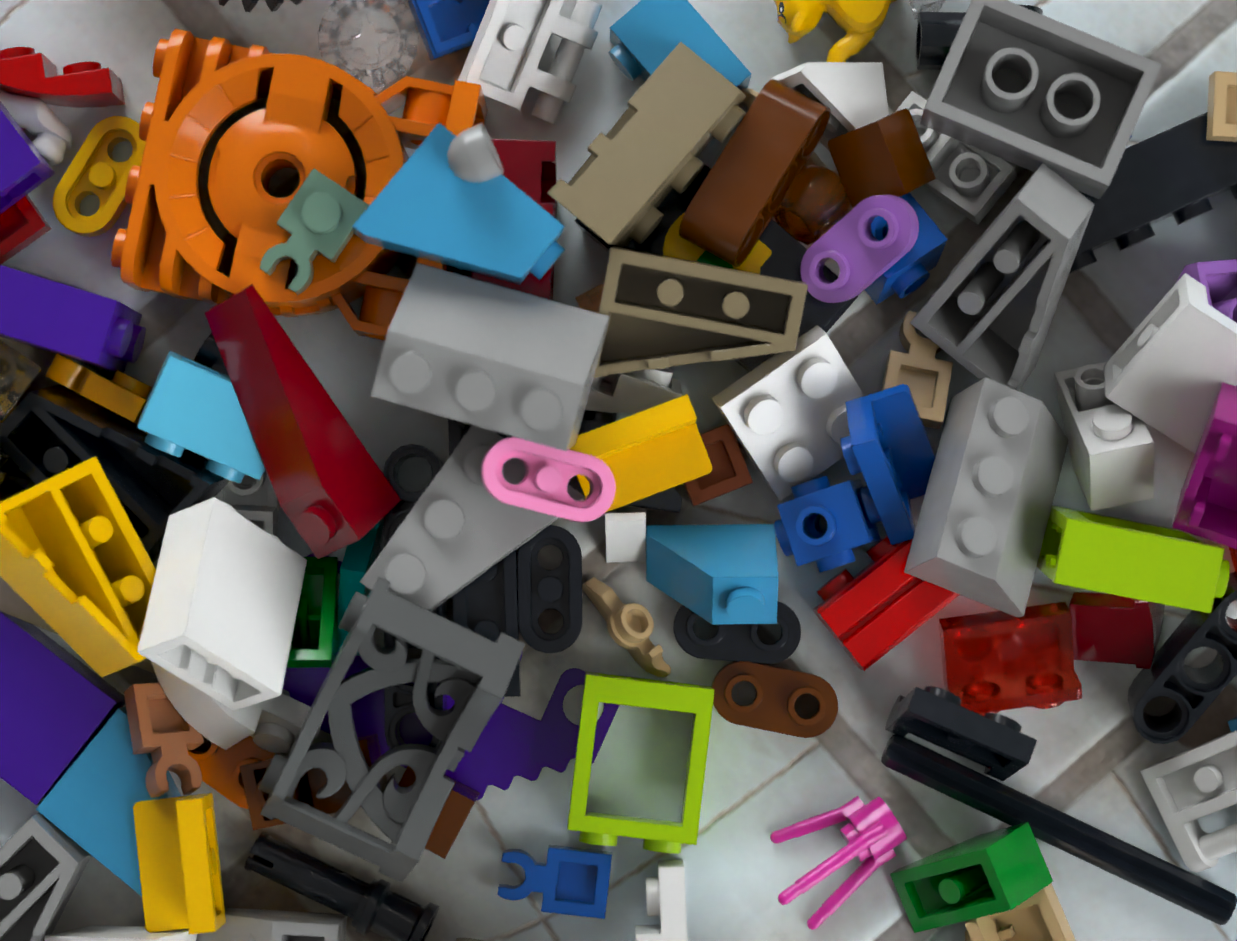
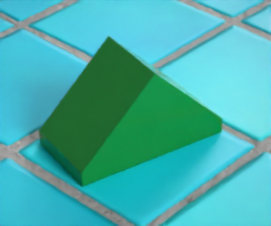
[286,557,339,668]

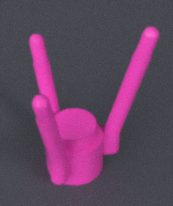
[770,796,907,930]

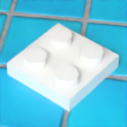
[712,325,864,501]

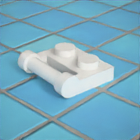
[1140,730,1237,872]

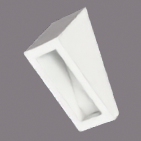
[605,512,646,563]

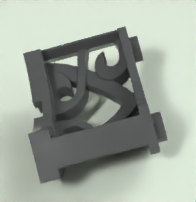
[258,577,525,883]

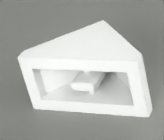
[771,62,889,150]

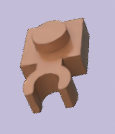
[124,683,204,798]

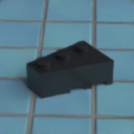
[0,384,230,563]

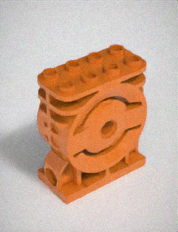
[111,29,488,341]

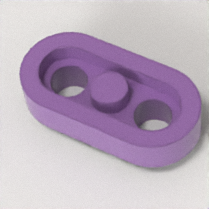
[800,195,919,303]

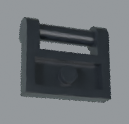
[885,686,1037,781]

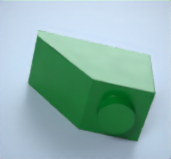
[890,822,1053,933]

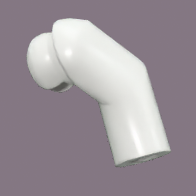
[0,92,72,166]

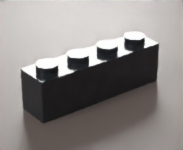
[1069,112,1237,274]

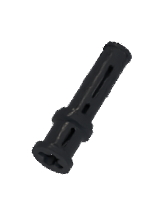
[244,831,439,941]

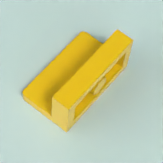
[569,394,712,513]
[133,793,226,935]

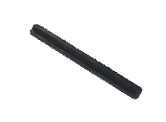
[881,734,1237,925]

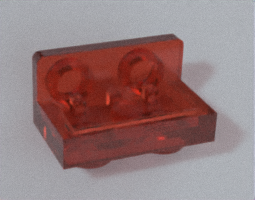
[939,602,1082,716]

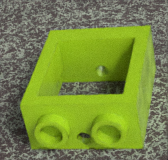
[1036,505,1230,614]
[567,671,715,854]

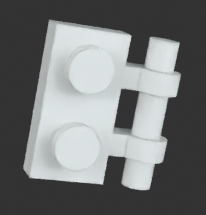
[458,0,602,124]

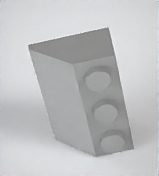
[371,263,610,451]
[904,377,1069,617]

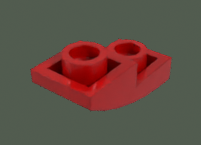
[0,47,125,108]

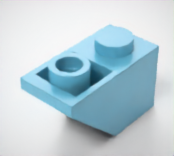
[137,350,265,483]

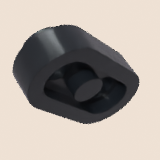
[518,525,583,653]
[673,601,801,664]

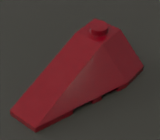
[205,284,401,559]

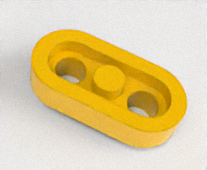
[53,116,146,237]

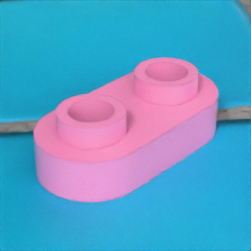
[480,437,616,522]

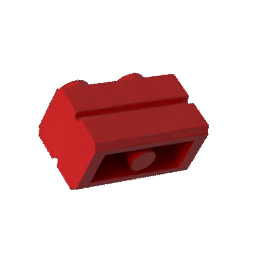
[812,535,960,671]

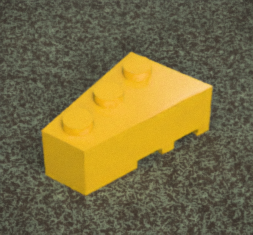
[0,456,156,678]

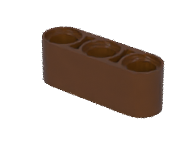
[679,79,831,267]

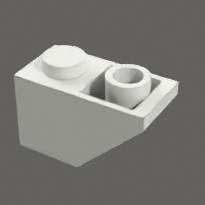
[1054,361,1154,511]

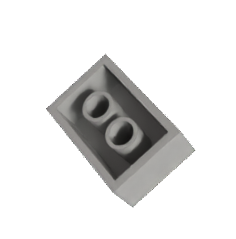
[920,0,1162,199]

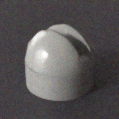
[447,123,504,183]

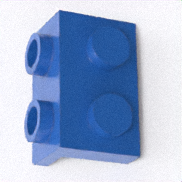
[840,384,935,545]

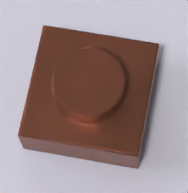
[684,424,753,507]

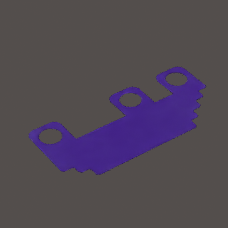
[282,553,619,801]

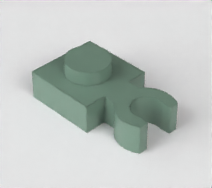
[260,168,369,295]

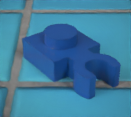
[497,845,612,919]

